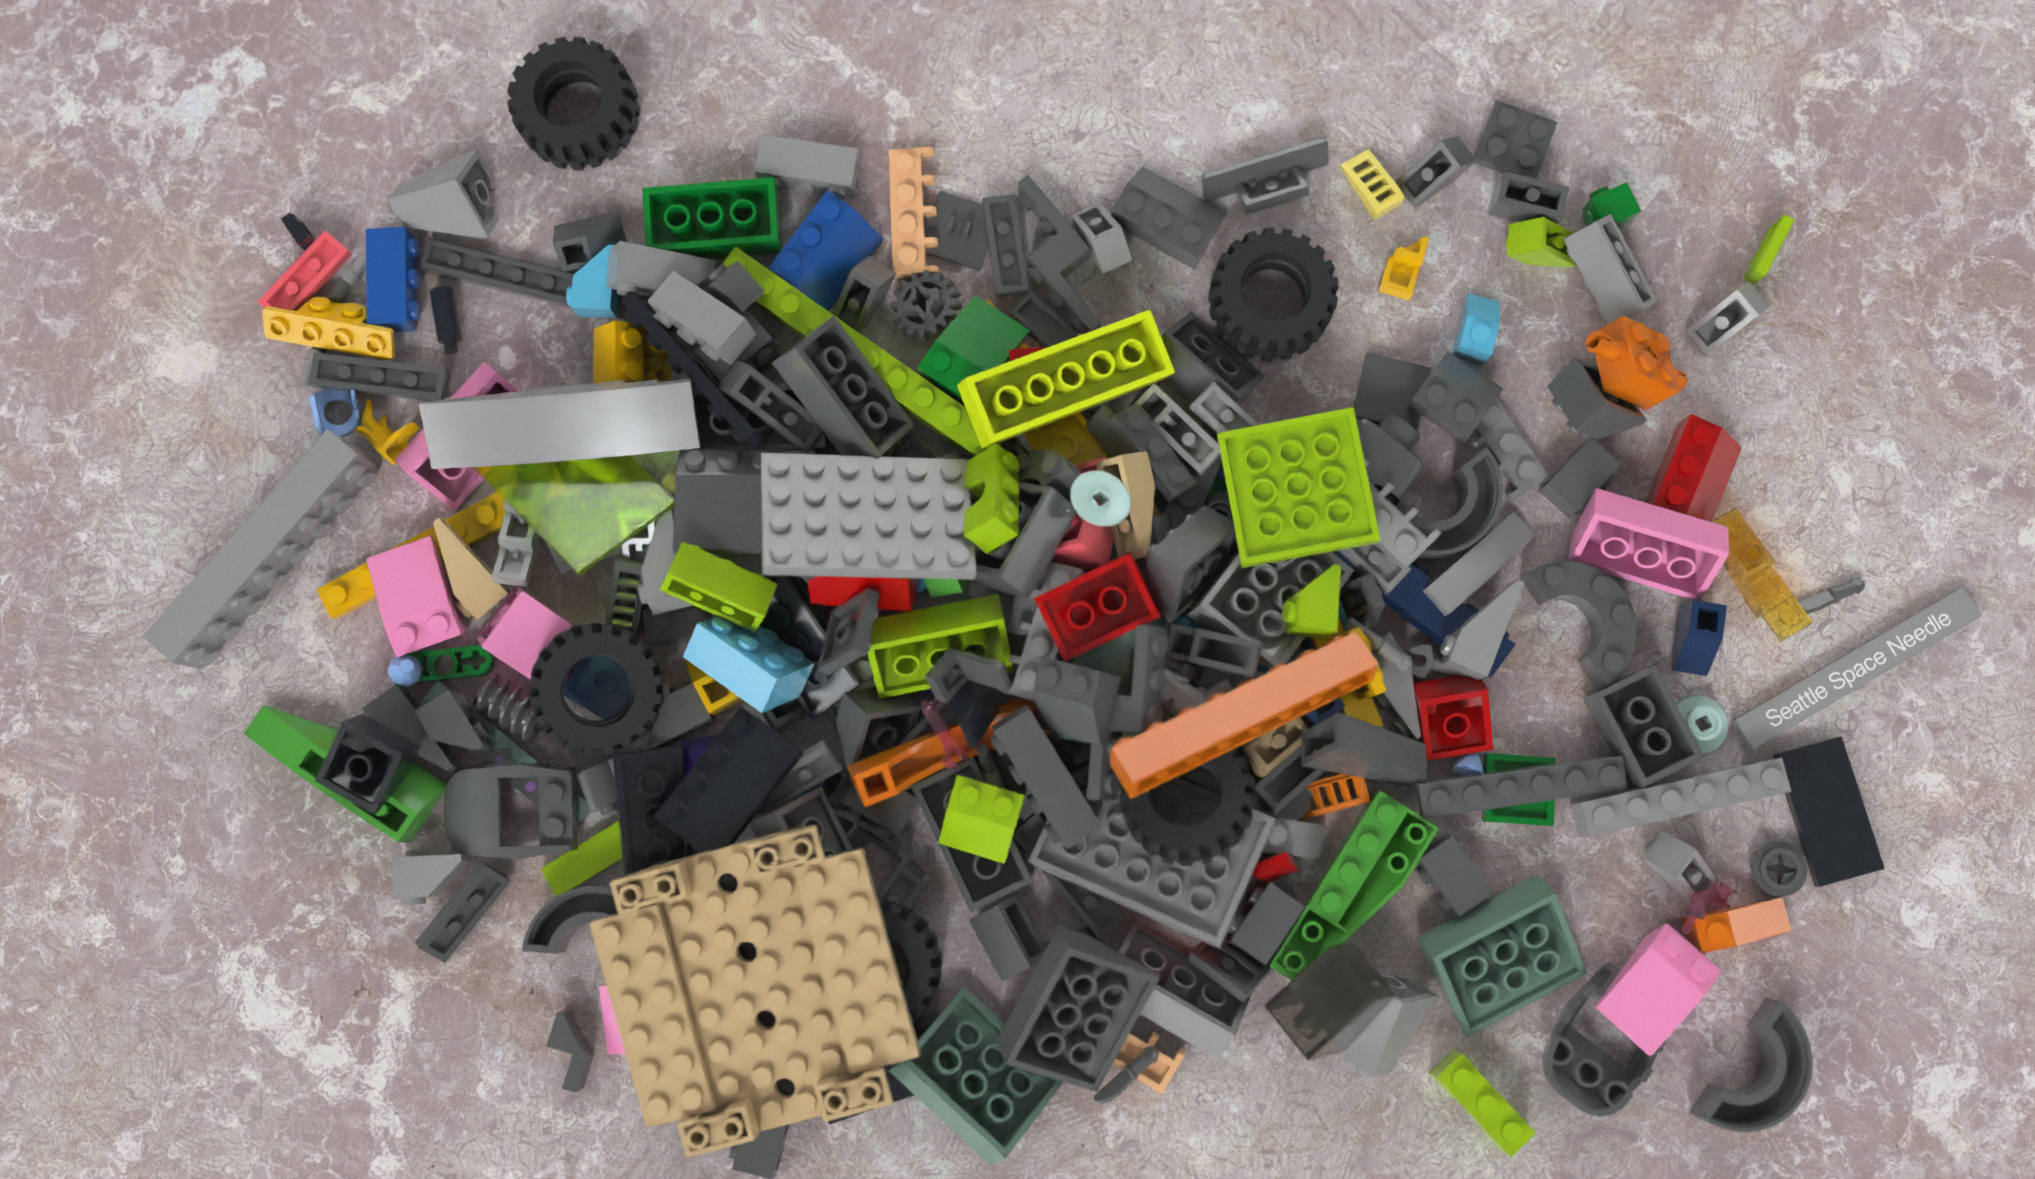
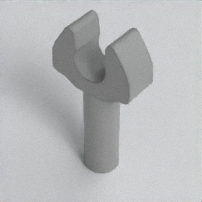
[1410,644,1469,680]

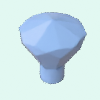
[387,654,422,687]
[1451,752,1484,776]

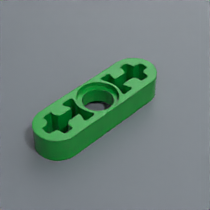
[407,645,496,684]

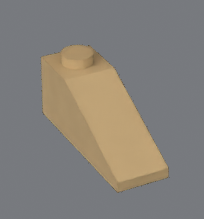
[1096,451,1155,559]
[433,516,510,620]

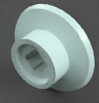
[1070,471,1131,526]
[1676,695,1729,755]

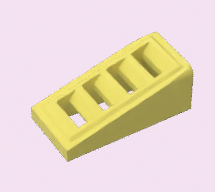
[1340,149,1405,220]

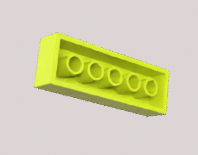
[957,310,1175,449]

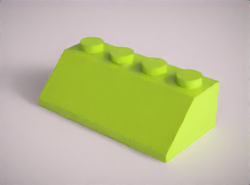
[867,594,1014,699]

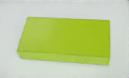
[1744,215,1795,285]

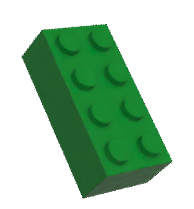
[642,177,783,259]

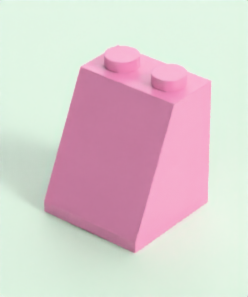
[476,586,576,682]

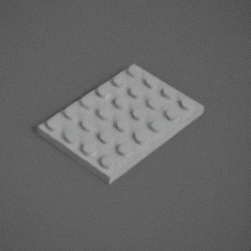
[760,453,977,579]
[1028,742,1276,949]

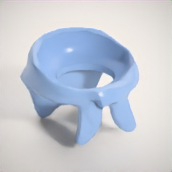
[309,389,364,437]

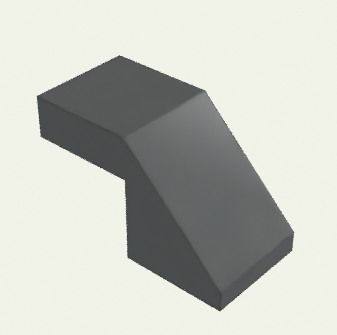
[546,1010,593,1093]

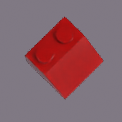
[1413,675,1494,761]

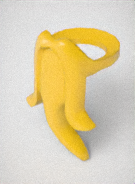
[355,399,419,465]

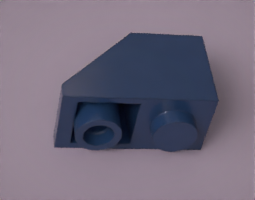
[1671,600,1727,676]

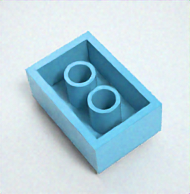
[683,616,815,713]

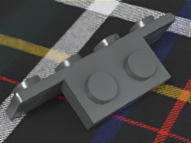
[1201,137,1328,215]

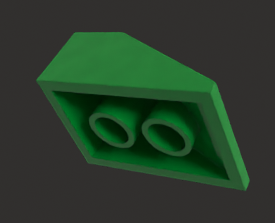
[917,295,1030,406]

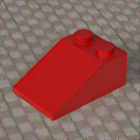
[1034,551,1160,662]

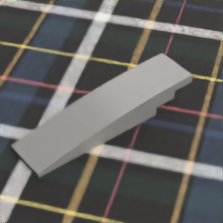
[419,379,701,469]

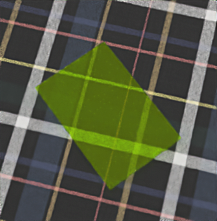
[473,455,675,576]

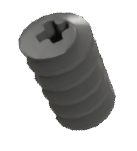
[473,672,543,742]

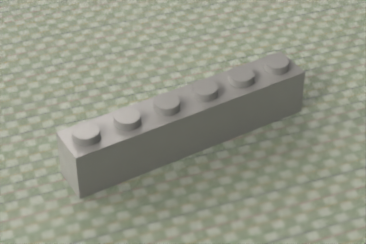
[1570,758,1791,837]

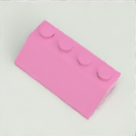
[394,362,519,511]

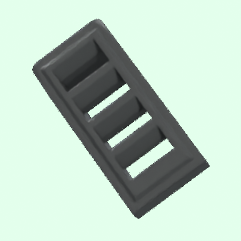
[606,557,646,634]

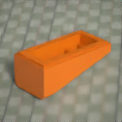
[1301,774,1370,820]

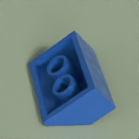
[768,190,883,311]

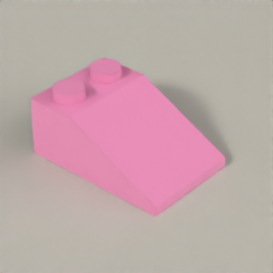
[366,535,469,658]
[1595,923,1721,1056]

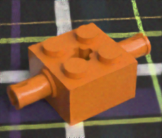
[1585,315,1688,410]

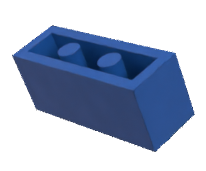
[366,227,421,332]

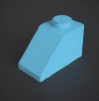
[566,245,619,318]
[1452,293,1500,365]

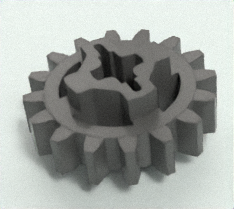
[890,270,962,342]

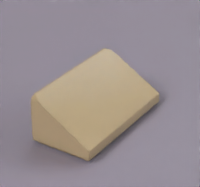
[1242,717,1310,780]

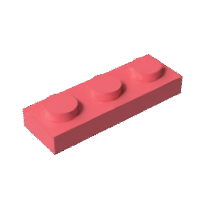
[258,230,353,311]

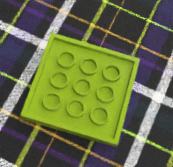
[1217,407,1380,568]

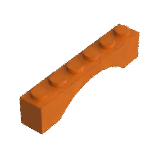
[847,698,1054,807]

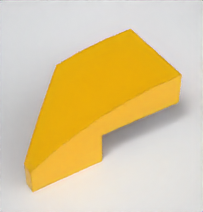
[1378,236,1429,301]

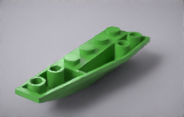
[244,705,447,843]
[1269,790,1439,985]

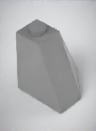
[388,149,498,238]
[1344,964,1438,1078]

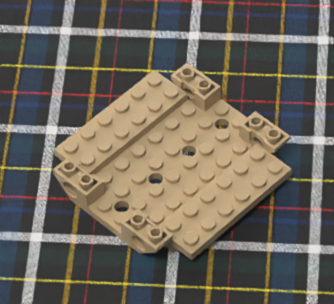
[589,825,920,1158]

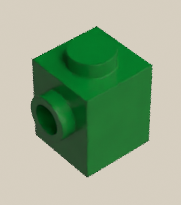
[1582,182,1641,228]

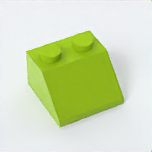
[938,775,1025,864]

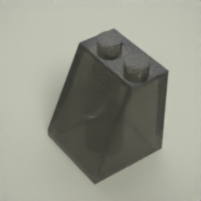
[1264,942,1396,1061]

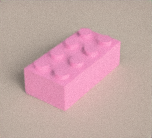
[1569,488,1729,601]

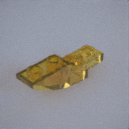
[1711,508,1813,642]

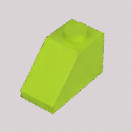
[1506,217,1577,268]
[1282,564,1341,640]

